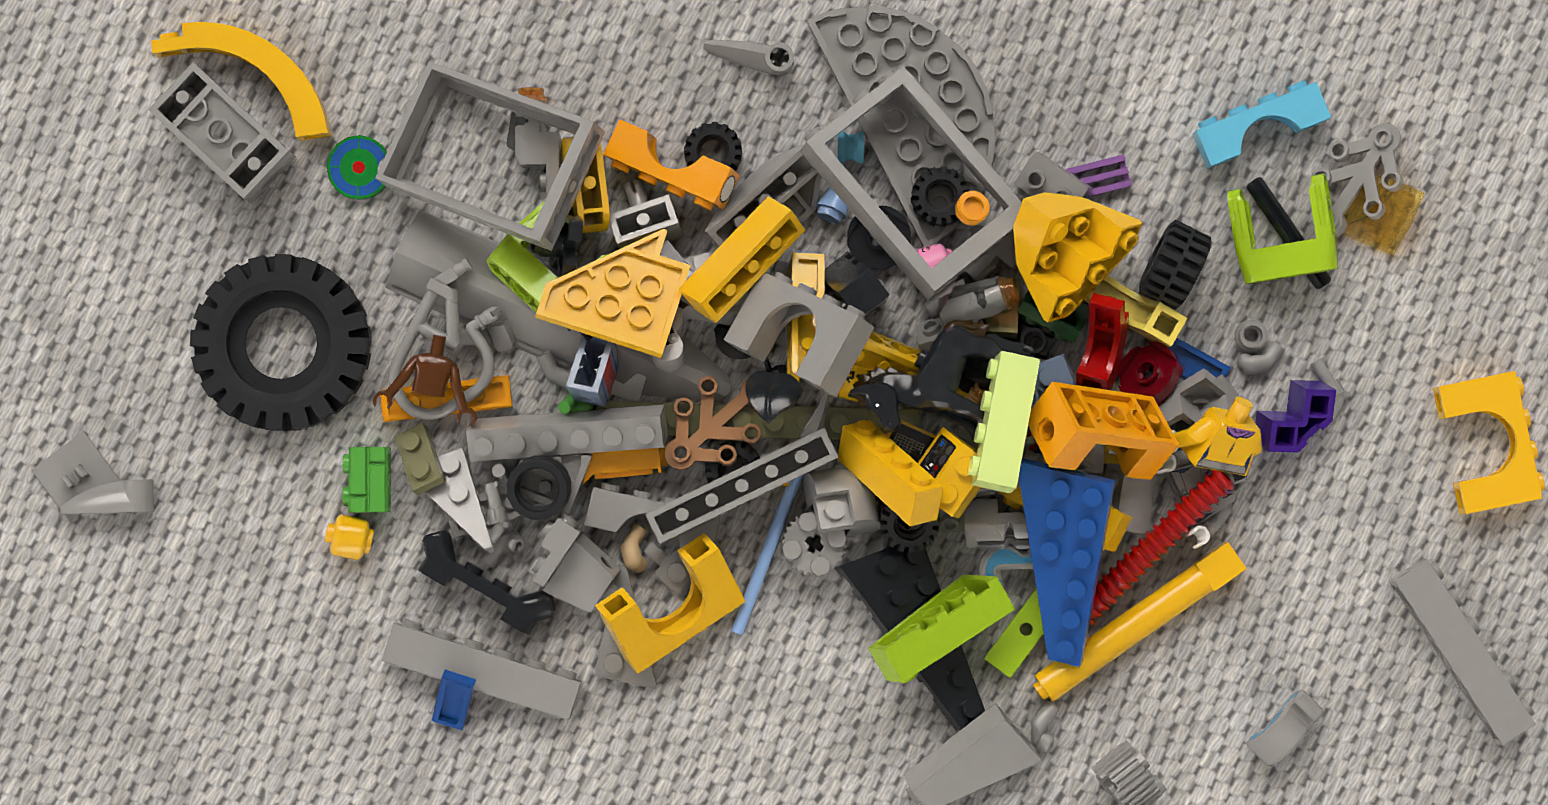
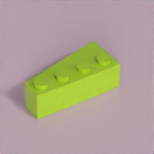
[868,574,1015,683]

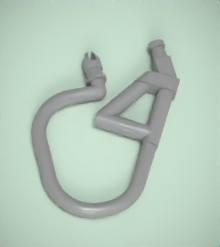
[388,258,502,420]

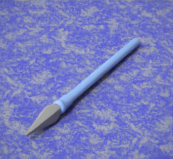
[731,393,830,635]

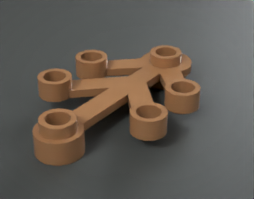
[665,376,761,470]

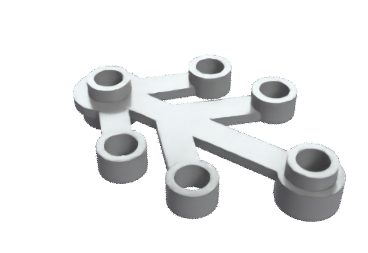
[1311,123,1403,236]

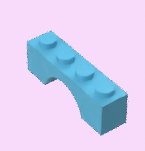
[1193,80,1331,169]

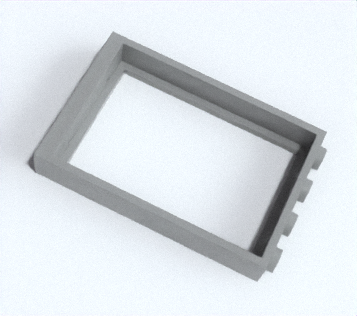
[375,61,605,251]
[801,66,1022,301]

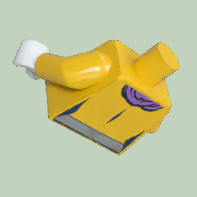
[1171,397,1262,476]

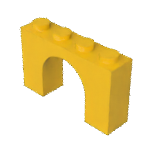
[1432,371,1545,514]
[595,533,746,674]

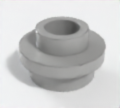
[1235,320,1268,352]

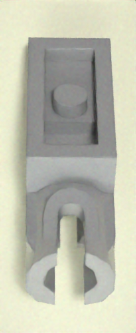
[939,499,1030,549]

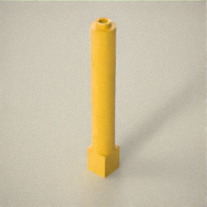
[1032,542,1247,702]

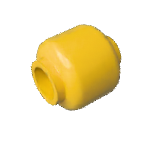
[324,514,374,560]

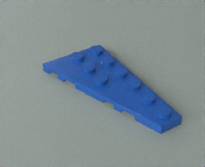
[1019,458,1116,667]

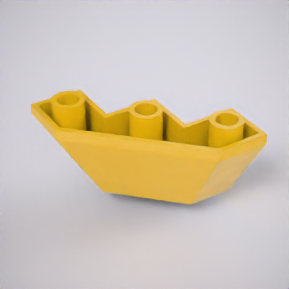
[1013,192,1143,323]

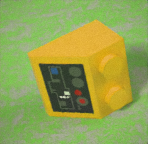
[918,427,981,518]

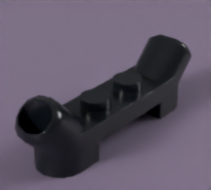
[417,530,556,635]

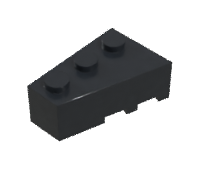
[825,251,890,319]

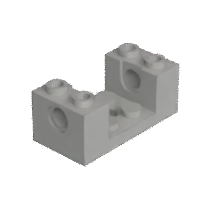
[148,62,296,204]

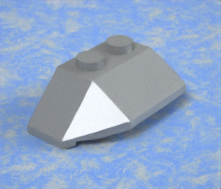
[705,144,822,246]

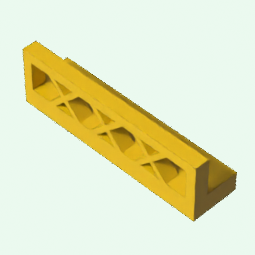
[787,252,825,382]
[851,331,921,375]

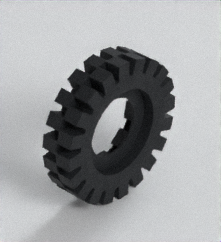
[190,254,372,432]

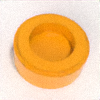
[955,191,990,226]

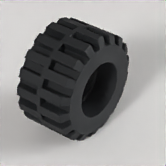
[1139,220,1211,310]

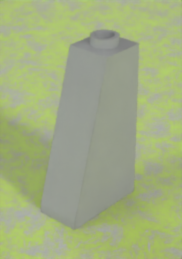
[904,703,1041,805]

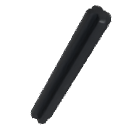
[1246,177,1331,289]

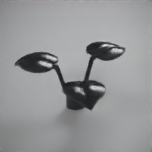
[714,324,801,424]

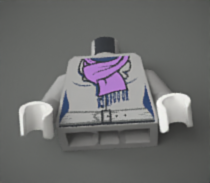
[1157,450,1247,549]

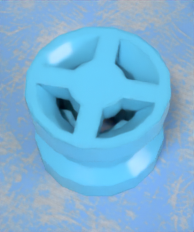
[837,131,864,164]

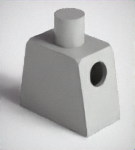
[543,533,620,612]

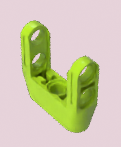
[1227,173,1338,284]
[486,200,610,324]

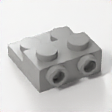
[532,512,584,587]

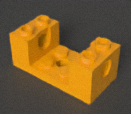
[1028,382,1179,480]

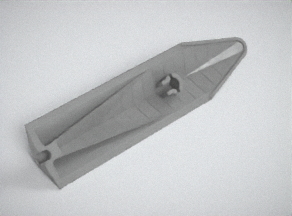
[385,210,731,402]

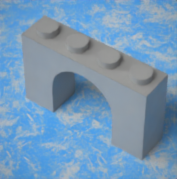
[724,272,874,397]

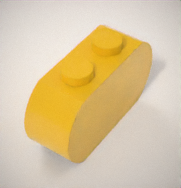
[560,136,610,234]

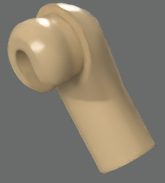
[620,522,648,573]

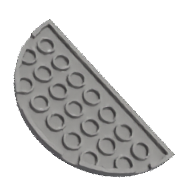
[807,6,995,247]

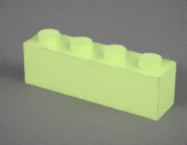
[968,351,1040,493]

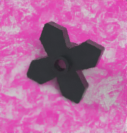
[531,206,583,278]

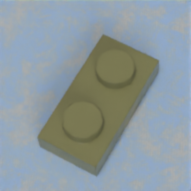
[394,423,446,495]

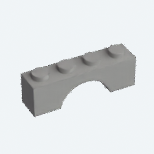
[584,482,721,547]

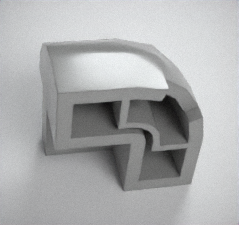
[1159,368,1239,432]
[801,468,880,537]

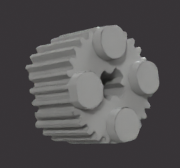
[782,511,847,577]
[1091,740,1167,805]

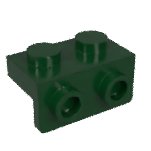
[1017,290,1089,343]

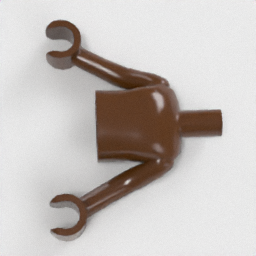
[373,334,477,427]

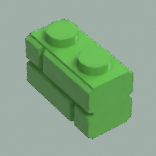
[342,447,391,513]

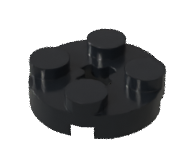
[847,206,911,270]

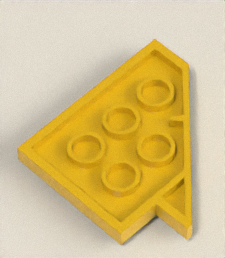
[535,229,691,358]

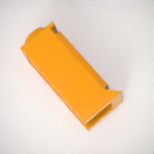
[583,447,668,485]

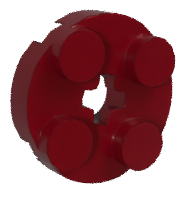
[1117,341,1183,406]

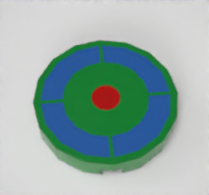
[326,135,387,200]

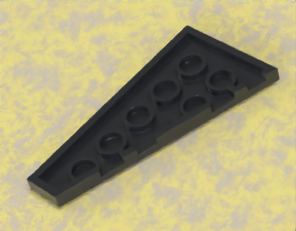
[834,545,985,731]

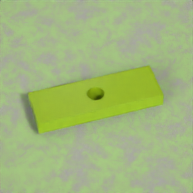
[984,588,1044,678]

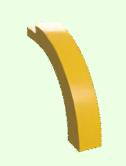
[151,22,332,141]

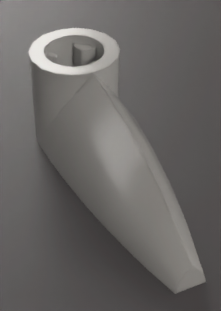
[703,40,794,76]
[60,479,154,514]

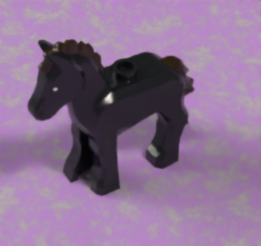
[848,319,1033,445]

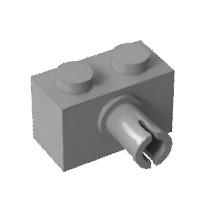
[610,179,685,249]

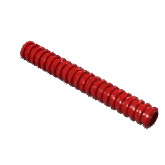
[1090,470,1234,625]

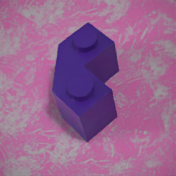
[1255,380,1336,453]

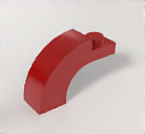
[1076,293,1129,390]

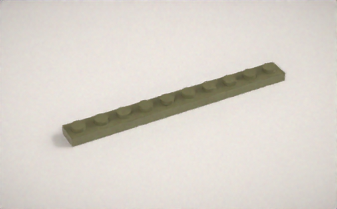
[596,401,920,440]

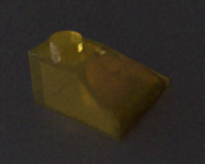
[1342,175,1425,256]

